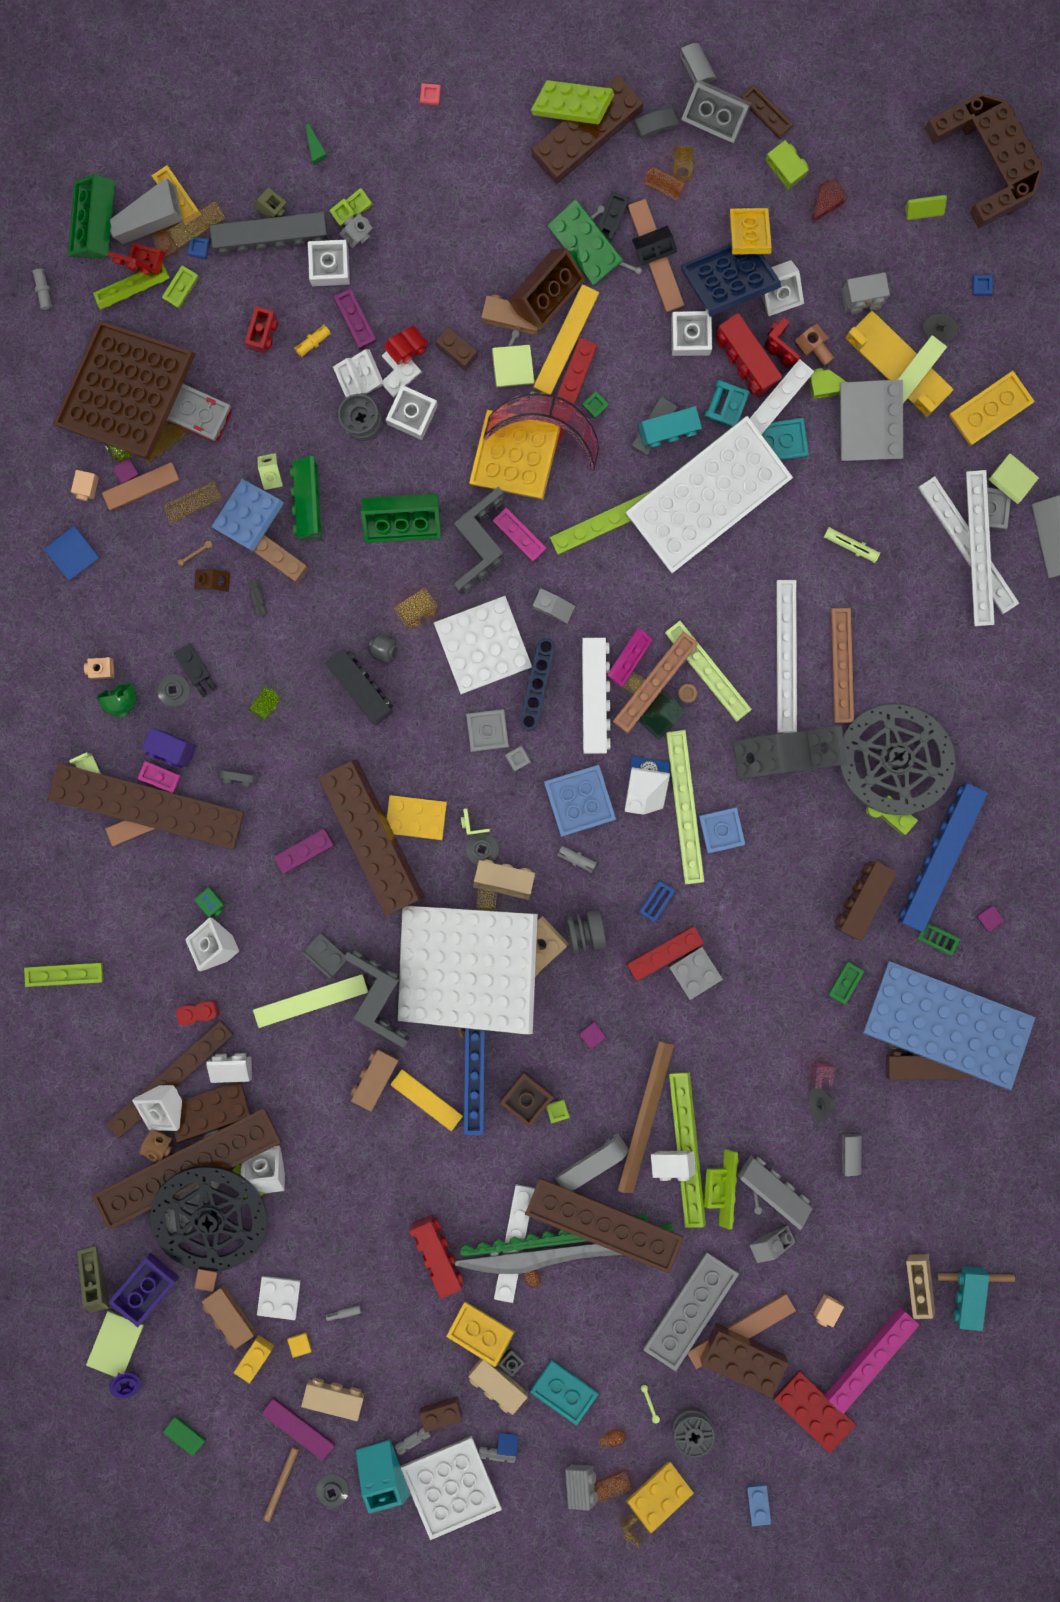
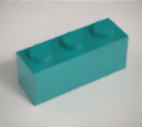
[638,406,702,448]
[953,1266,989,1331]

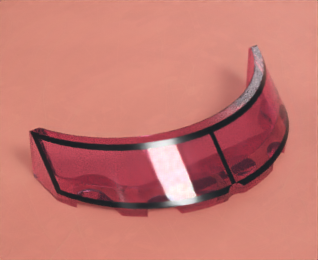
[483,393,599,471]

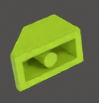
[808,368,846,400]

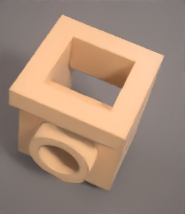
[84,657,114,679]

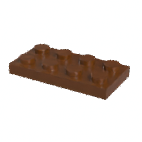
[174,1082,251,1143]

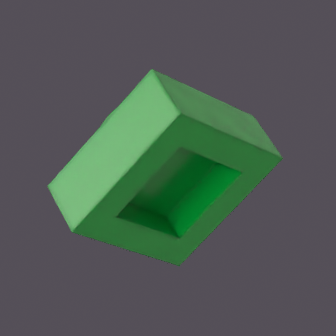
[582,391,609,419]

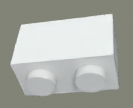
[651,1151,696,1181]

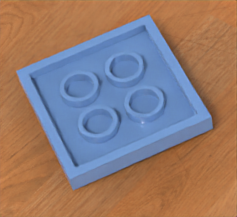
[212,479,284,551]
[544,765,616,837]

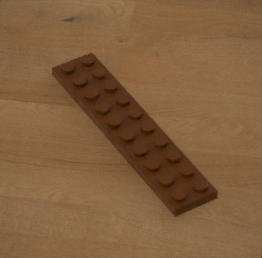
[47,763,244,849]
[92,1108,282,1231]

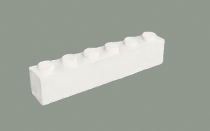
[582,638,610,754]

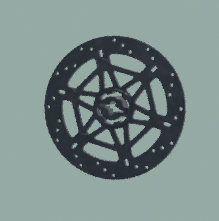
[150,1166,267,1271]

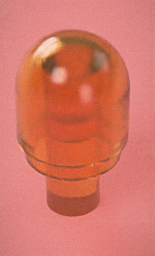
[523,1269,541,1288]
[599,1429,626,1447]

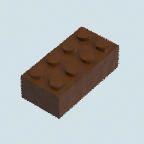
[834,861,897,941]
[700,1323,789,1398]

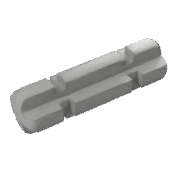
[395,1428,431,1455]
[479,1447,516,1463]

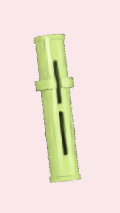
[824,527,881,563]

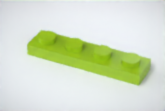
[93,263,170,310]
[24,963,104,987]

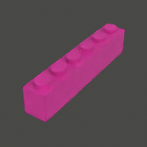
[824,1308,919,1414]

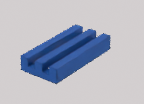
[639,880,675,923]

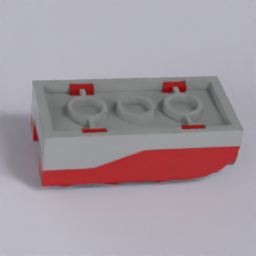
[166,384,232,442]

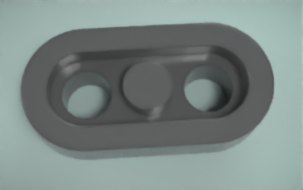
[218,770,257,787]

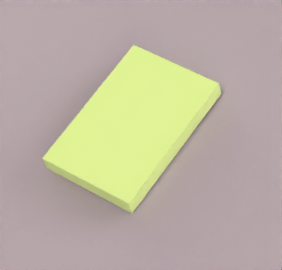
[86,1310,144,1377]

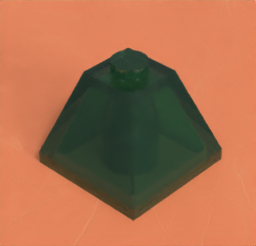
[638,690,686,740]

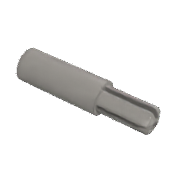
[326,1305,362,1321]

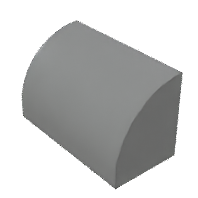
[680,43,717,85]
[842,1134,862,1176]

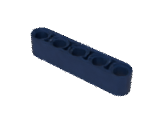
[520,638,555,731]

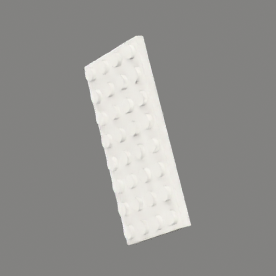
[625,416,793,573]

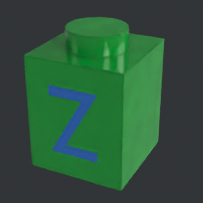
[194,887,226,917]

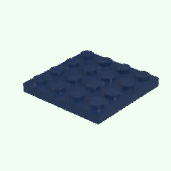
[681,244,781,317]

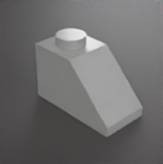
[533,588,575,624]

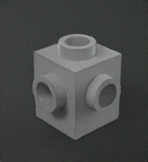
[339,213,372,248]

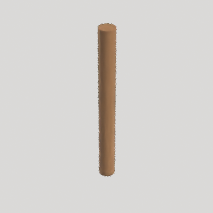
[937,1273,1015,1282]
[263,1446,299,1522]

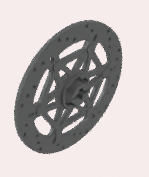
[840,704,955,815]

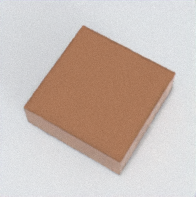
[195,1269,218,1292]

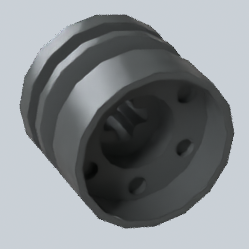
[338,393,383,441]
[566,909,607,955]
[671,1407,715,1458]

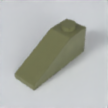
[77,1246,109,1313]

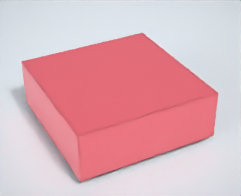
[420,83,441,106]

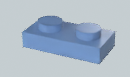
[747,1483,771,1527]

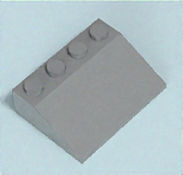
[840,380,903,461]

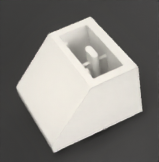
[207,1053,252,1083]

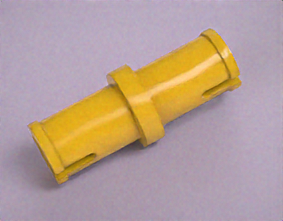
[294,324,331,358]

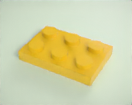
[730,208,772,255]
[387,795,447,840]
[446,1301,515,1367]
[626,1461,694,1533]

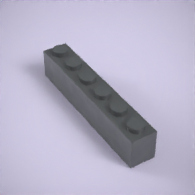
[210,212,328,255]

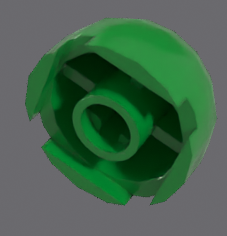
[97,683,137,718]

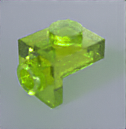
[249,687,280,721]

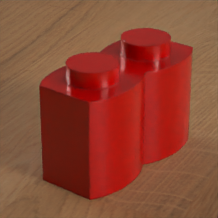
[383,326,429,365]
[176,1000,220,1025]

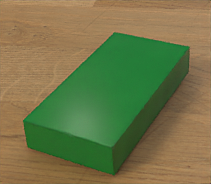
[163,1416,206,1456]

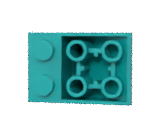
[356,1440,411,1514]

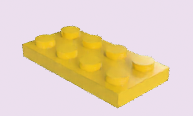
[949,371,1035,446]

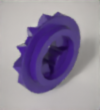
[109,1370,141,1399]

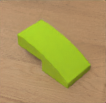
[329,188,374,227]

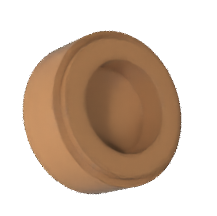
[678,684,697,703]

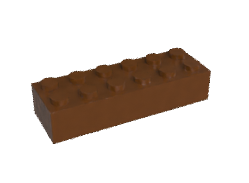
[532,74,643,185]

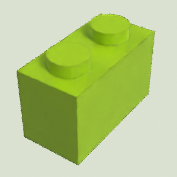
[765,140,809,190]

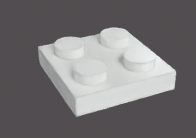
[257,1276,301,1320]

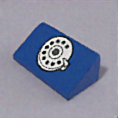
[629,756,670,775]

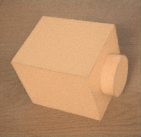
[71,470,99,501]
[813,1293,844,1327]

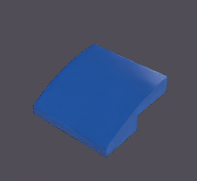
[44,525,99,580]

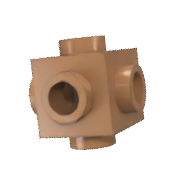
[140,1129,172,1162]

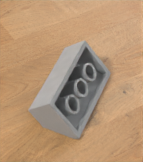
[1031,496,1060,579]
[737,1155,813,1230]

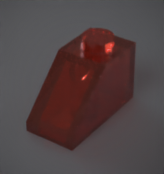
[811,178,848,223]

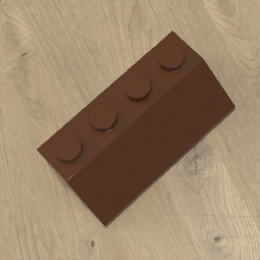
[508,248,586,329]

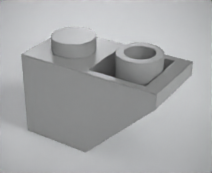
[749,1225,796,1263]

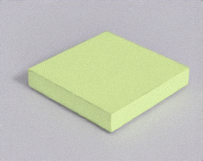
[492,345,534,388]
[988,454,1039,504]

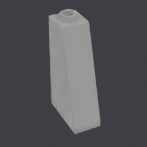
[110,178,183,244]

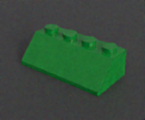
[68,174,115,259]
[290,456,322,541]
[361,494,441,543]

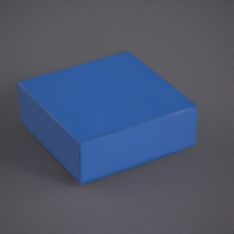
[187,236,210,259]
[972,275,993,296]
[497,1433,518,1457]

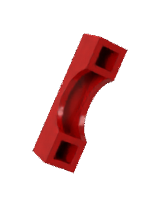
[626,926,704,981]

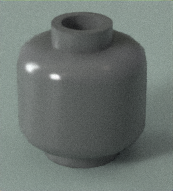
[368,635,398,662]

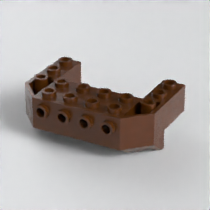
[924,93,1043,229]

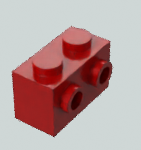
[245,306,278,354]

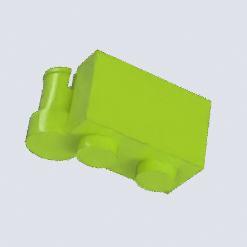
[866,795,918,835]

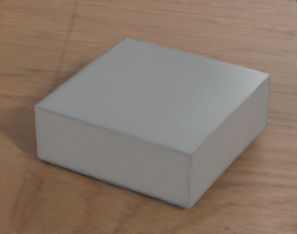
[505,746,531,772]

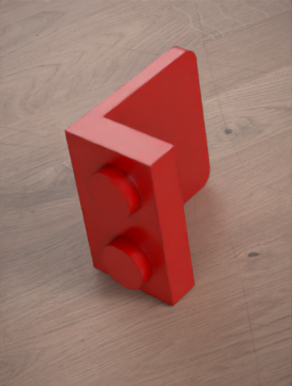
[107,243,165,276]
[764,318,801,368]

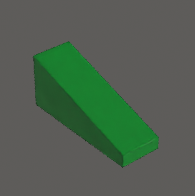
[305,123,327,165]

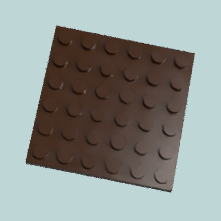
[53,320,196,460]

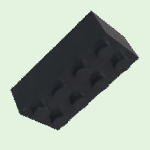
[325,649,393,726]

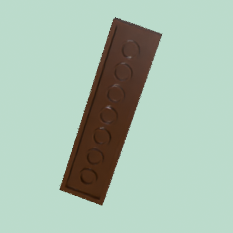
[525,1177,684,1274]

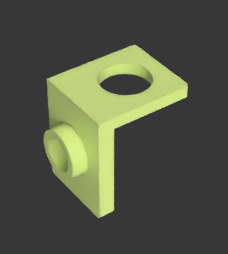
[257,453,283,490]
[69,752,101,774]
[461,809,490,835]

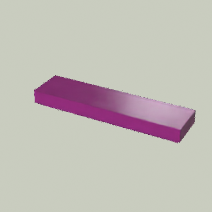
[261,1397,335,1461]

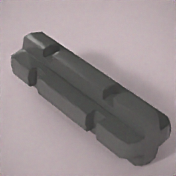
[248,579,267,617]

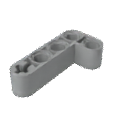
[555,1133,629,1191]

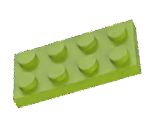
[531,80,615,124]

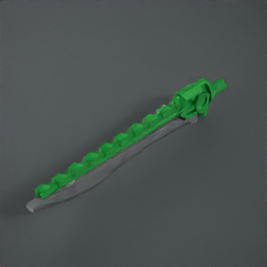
[455,1215,674,1274]

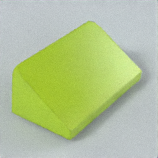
[905,195,947,220]

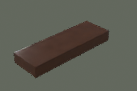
[740,84,794,140]

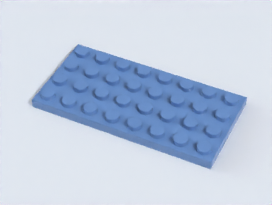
[863,961,1036,1091]

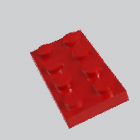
[773,1370,856,1453]

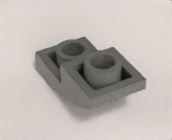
[634,108,679,138]
[498,1344,525,1377]

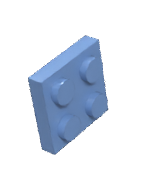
[699,807,745,853]

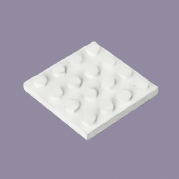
[434,596,532,694]
[401,1436,502,1540]

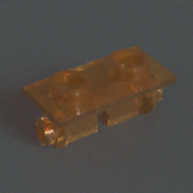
[643,166,686,201]

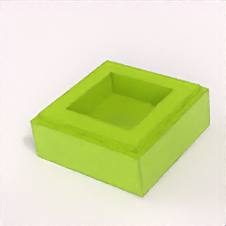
[546,1099,570,1124]

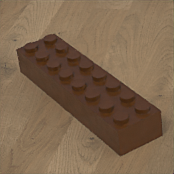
[318,760,425,916]

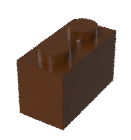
[435,327,478,371]
[419,1396,463,1433]

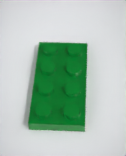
[547,199,624,286]

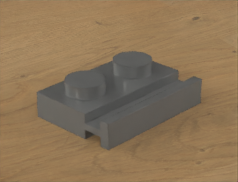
[302,933,347,979]

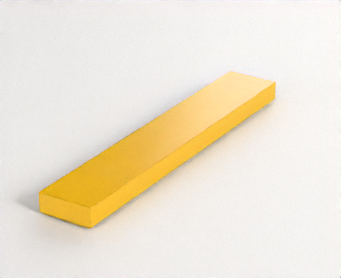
[533,284,599,395]

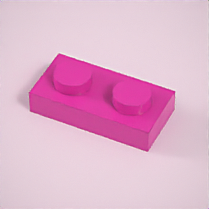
[137,761,181,793]

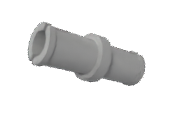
[32,269,53,310]
[557,845,597,873]

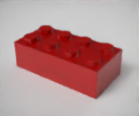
[715,313,782,398]

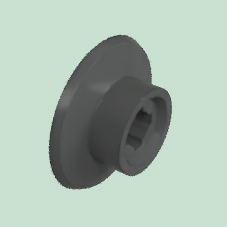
[923,313,958,342]
[158,674,191,707]
[466,833,499,865]
[808,1087,835,1122]
[316,1474,349,1507]

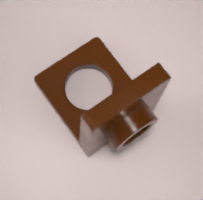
[194,569,230,592]

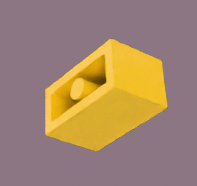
[234,1335,274,1384]

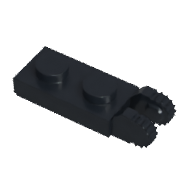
[598,191,629,242]
[174,643,217,697]

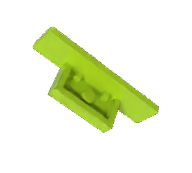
[704,1149,738,1230]

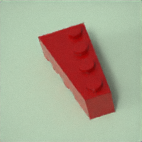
[409,1215,464,1299]

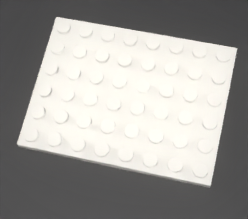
[398,906,538,1034]

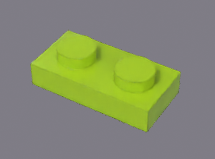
[162,265,199,309]

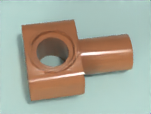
[795,324,835,366]

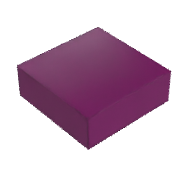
[112,458,140,484]
[976,905,1004,932]
[579,1022,606,1049]

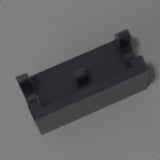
[632,225,677,266]

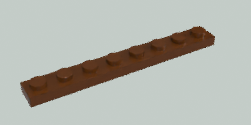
[106,1021,234,1139]

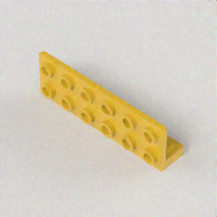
[845,311,953,417]

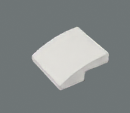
[333,349,384,398]

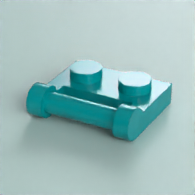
[704,380,750,427]

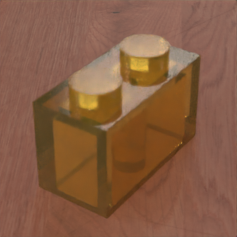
[393,587,439,629]

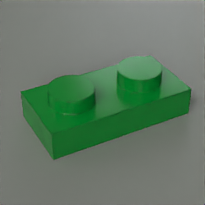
[828,962,865,1005]

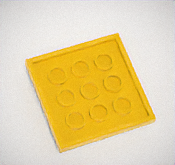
[469,410,561,500]

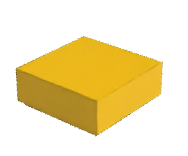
[287,1332,312,1358]

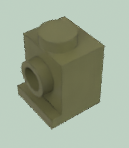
[254,187,287,218]

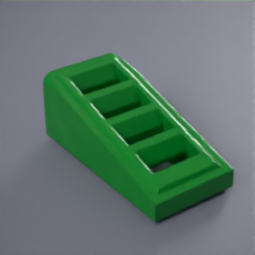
[917,923,961,956]

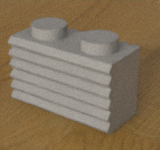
[565,1464,598,1511]

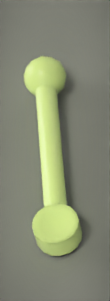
[641,1385,660,1423]

